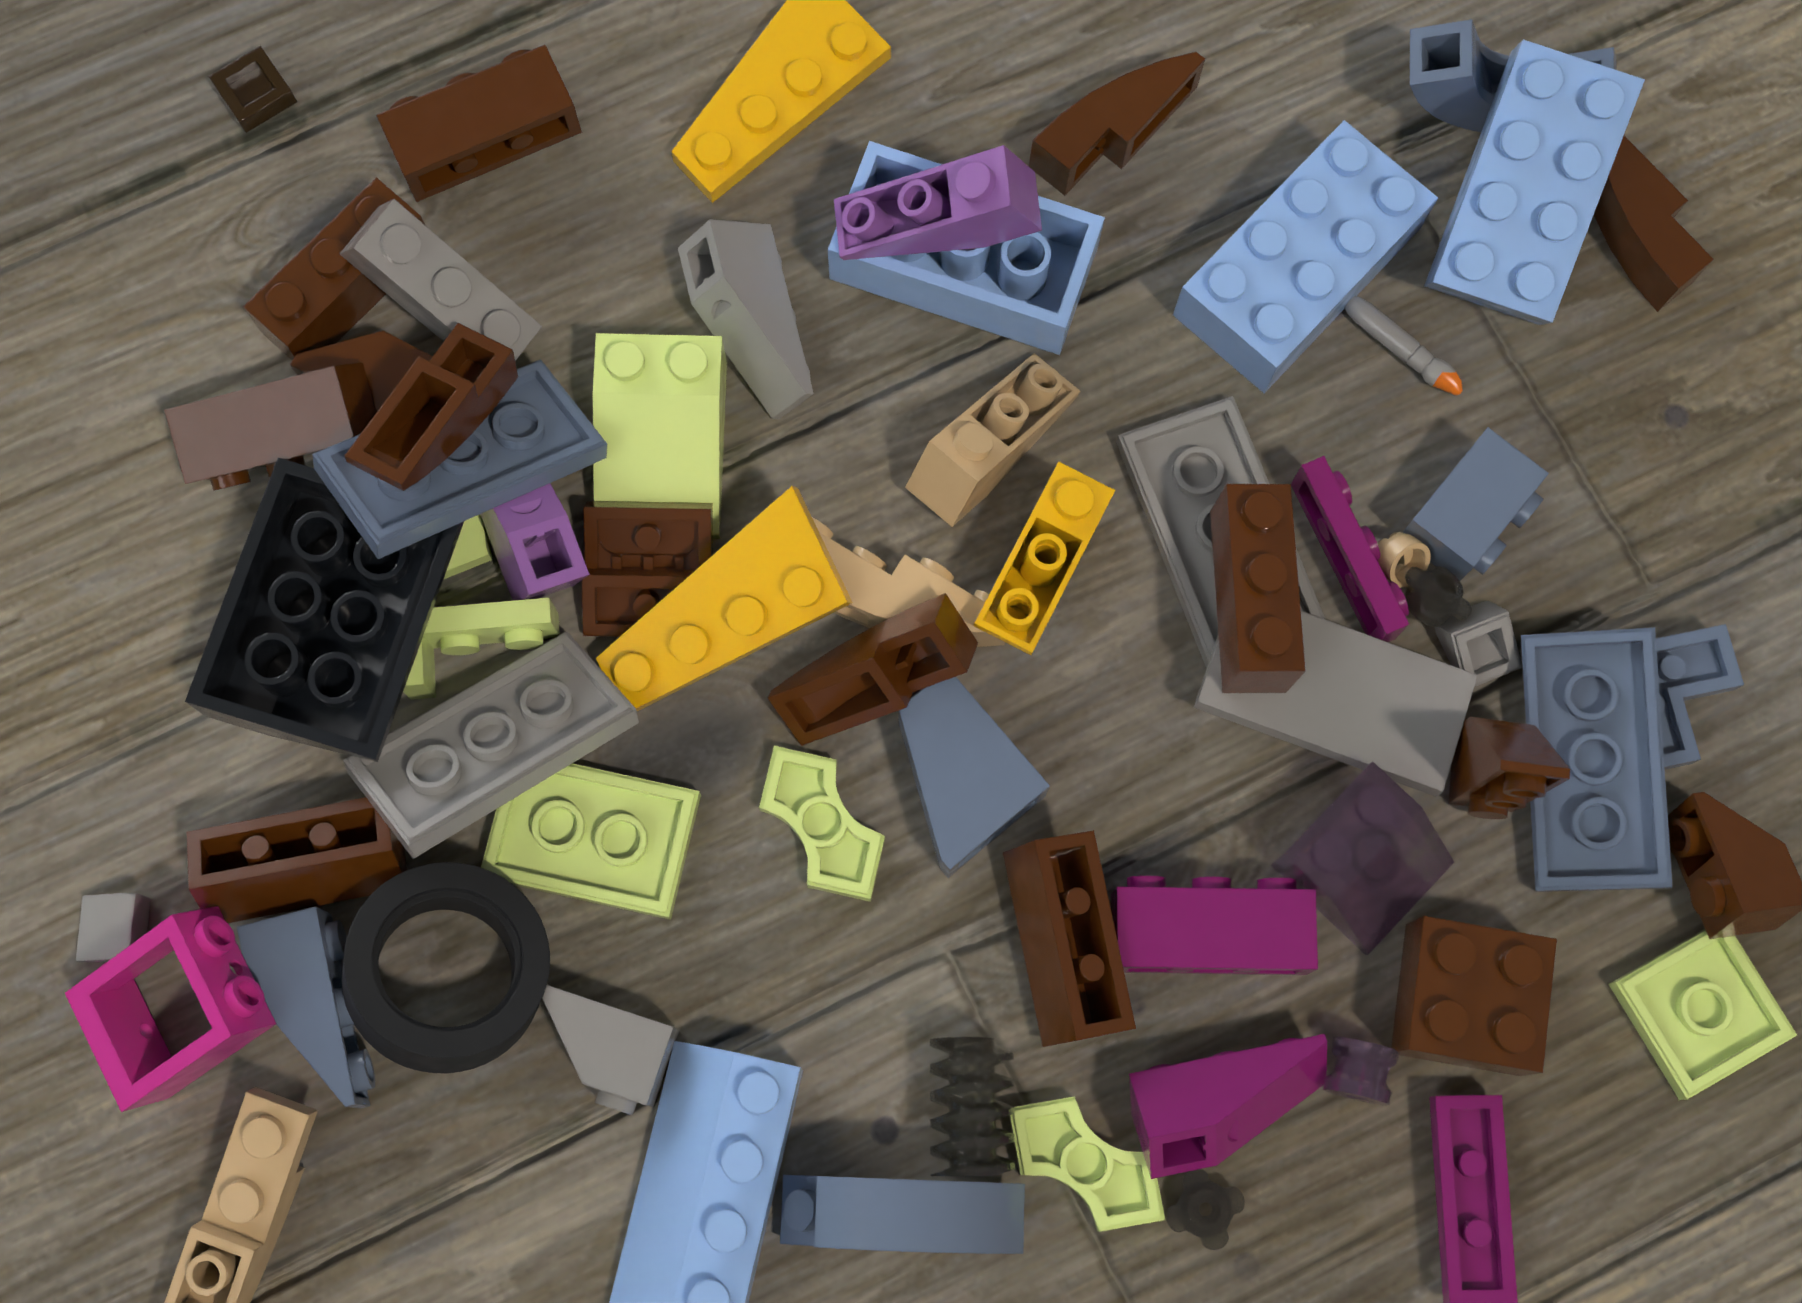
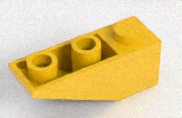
[973,461,1115,655]

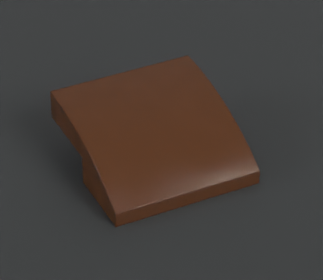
[582,501,713,637]

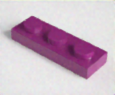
[1291,456,1409,642]
[1429,1095,1518,1303]

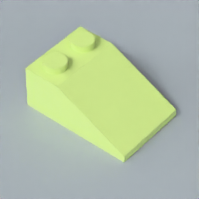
[593,333,727,539]

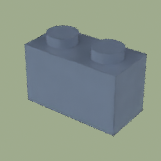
[1403,427,1549,583]

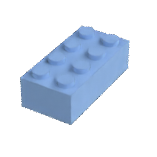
[1424,39,1645,325]
[1173,120,1438,393]
[828,141,1105,355]

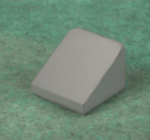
[1434,601,1522,687]
[76,893,151,962]

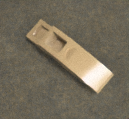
[812,517,1006,647]
[164,1087,318,1303]

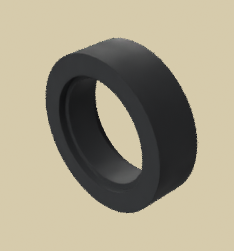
[342,862,550,1074]

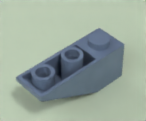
[237,907,375,1109]

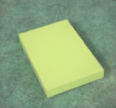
[481,763,701,920]

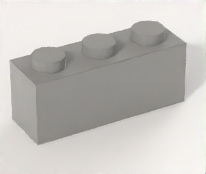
[340,199,542,360]

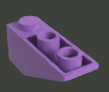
[834,145,1042,260]
[481,483,589,601]

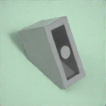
[542,985,679,1115]

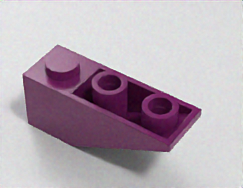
[1129,1034,1328,1179]

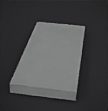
[1116,396,1326,667]
[1193,611,1478,797]
[343,631,639,859]

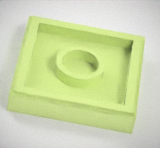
[1608,929,1797,1100]

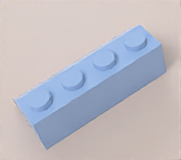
[609,1041,803,1303]

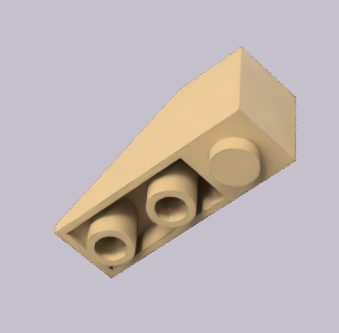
[905,353,1081,527]

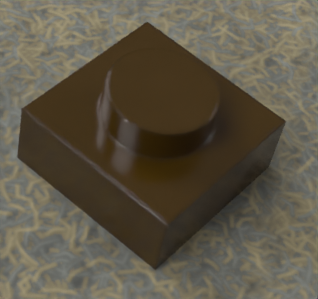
[208,46,297,133]

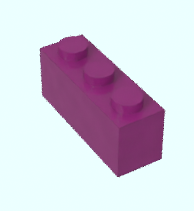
[1111,876,1318,975]

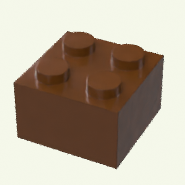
[1390,916,1557,1076]

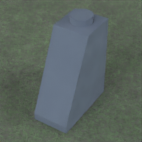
[898,677,1050,878]

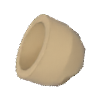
[1378,532,1431,588]

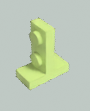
[403,597,560,700]

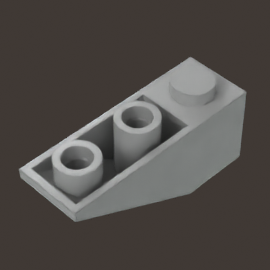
[678,219,814,419]

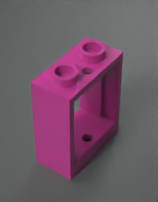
[65,906,276,1112]

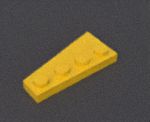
[671,0,891,203]
[596,486,853,711]

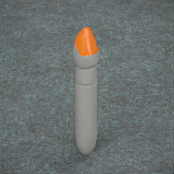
[1344,296,1463,396]

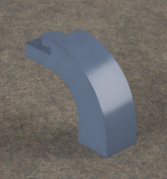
[1410,19,1617,132]
[780,1175,1025,1254]

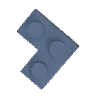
[1656,624,1744,770]

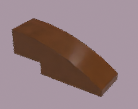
[1029,52,1205,196]
[1594,135,1714,312]
[344,323,518,491]
[767,593,978,746]

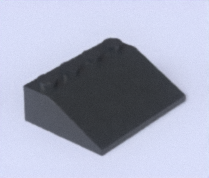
[185,458,464,762]

